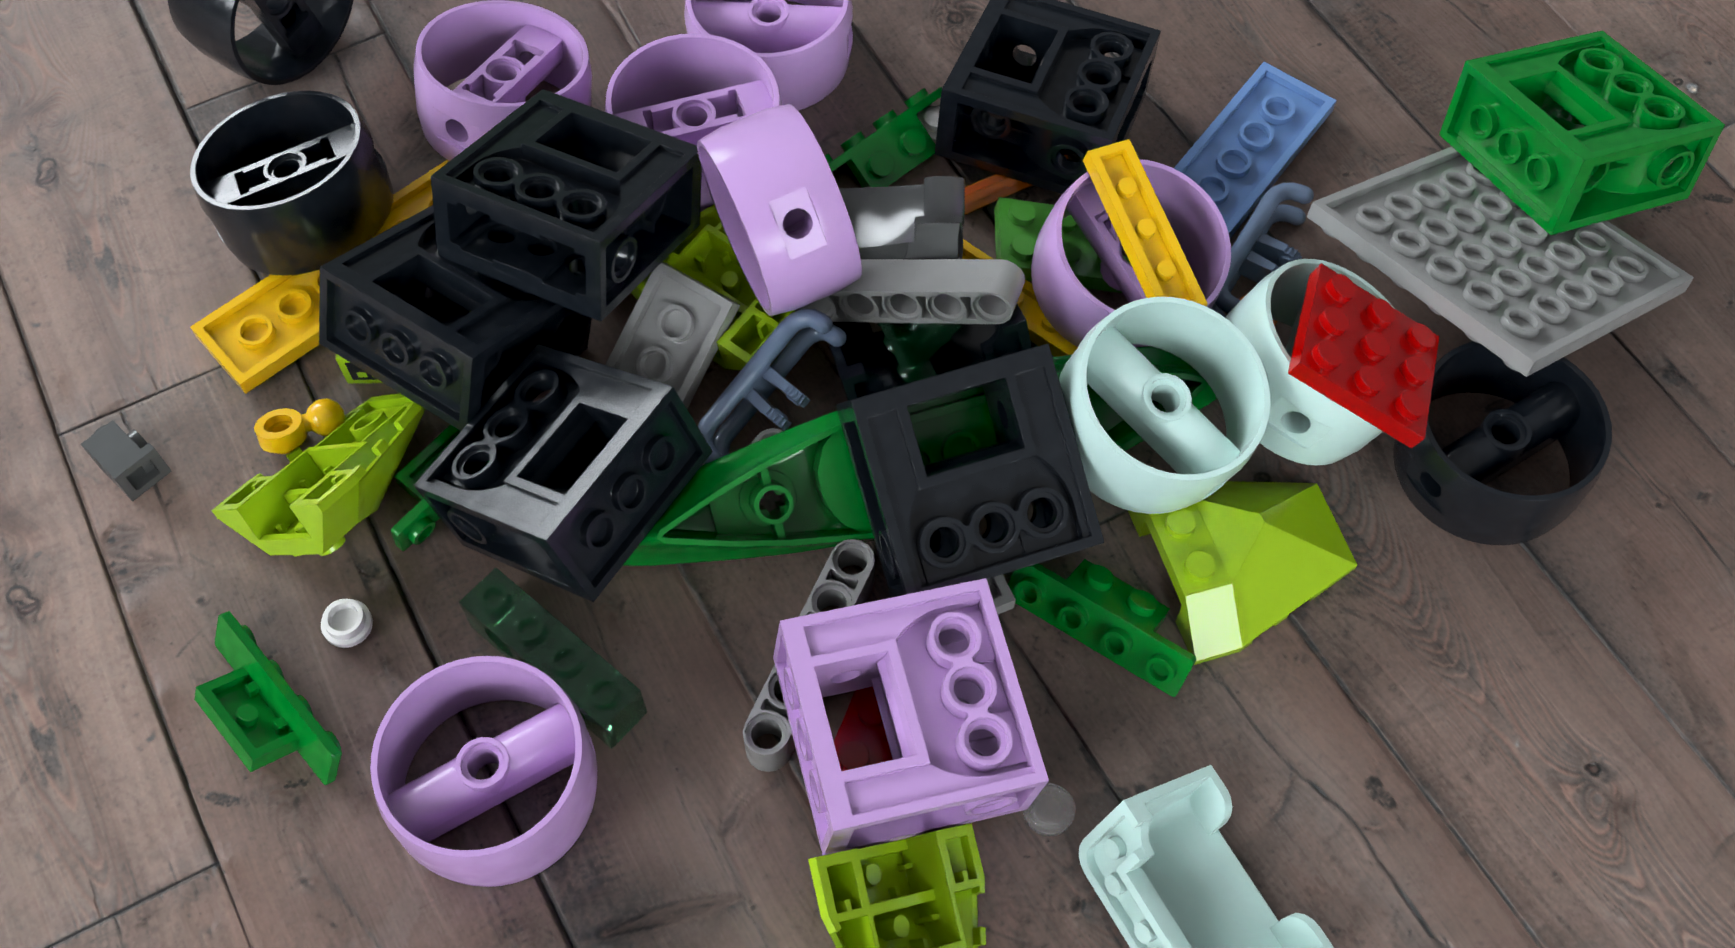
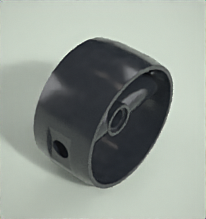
[168,0,353,85]
[190,91,393,275]
[1393,341,1612,545]

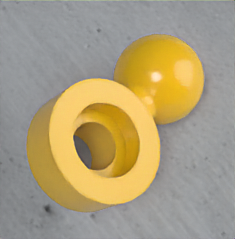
[254,398,345,454]

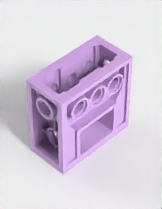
[773,578,1049,855]

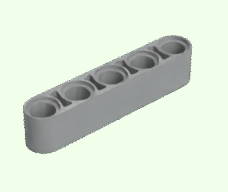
[799,259,1025,324]
[743,539,875,772]

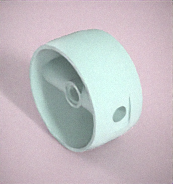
[1225,259,1395,466]
[1059,297,1271,514]

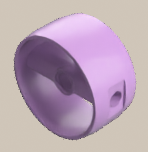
[414,0,592,161]
[684,0,853,111]
[605,33,782,212]
[697,104,862,316]
[1031,159,1231,347]
[370,656,597,887]

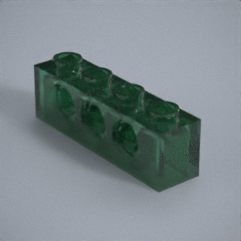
[459,567,647,749]

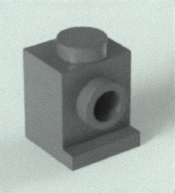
[81,420,172,502]

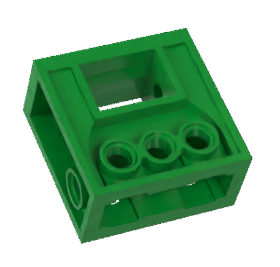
[1439,31,1725,235]

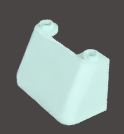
[1079,765,1334,948]

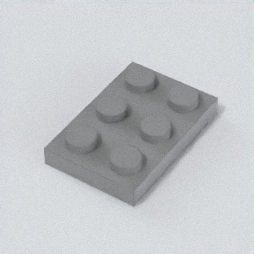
[605,262,740,409]

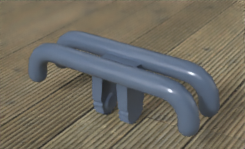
[1211,182,1314,317]
[698,309,847,464]

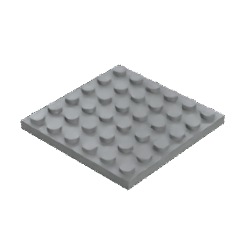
[1307,146,1694,377]

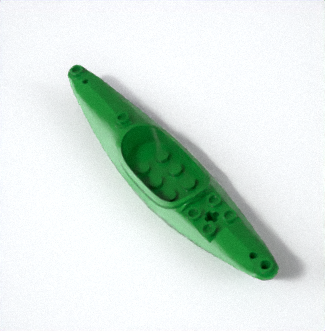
[623,346,1217,566]

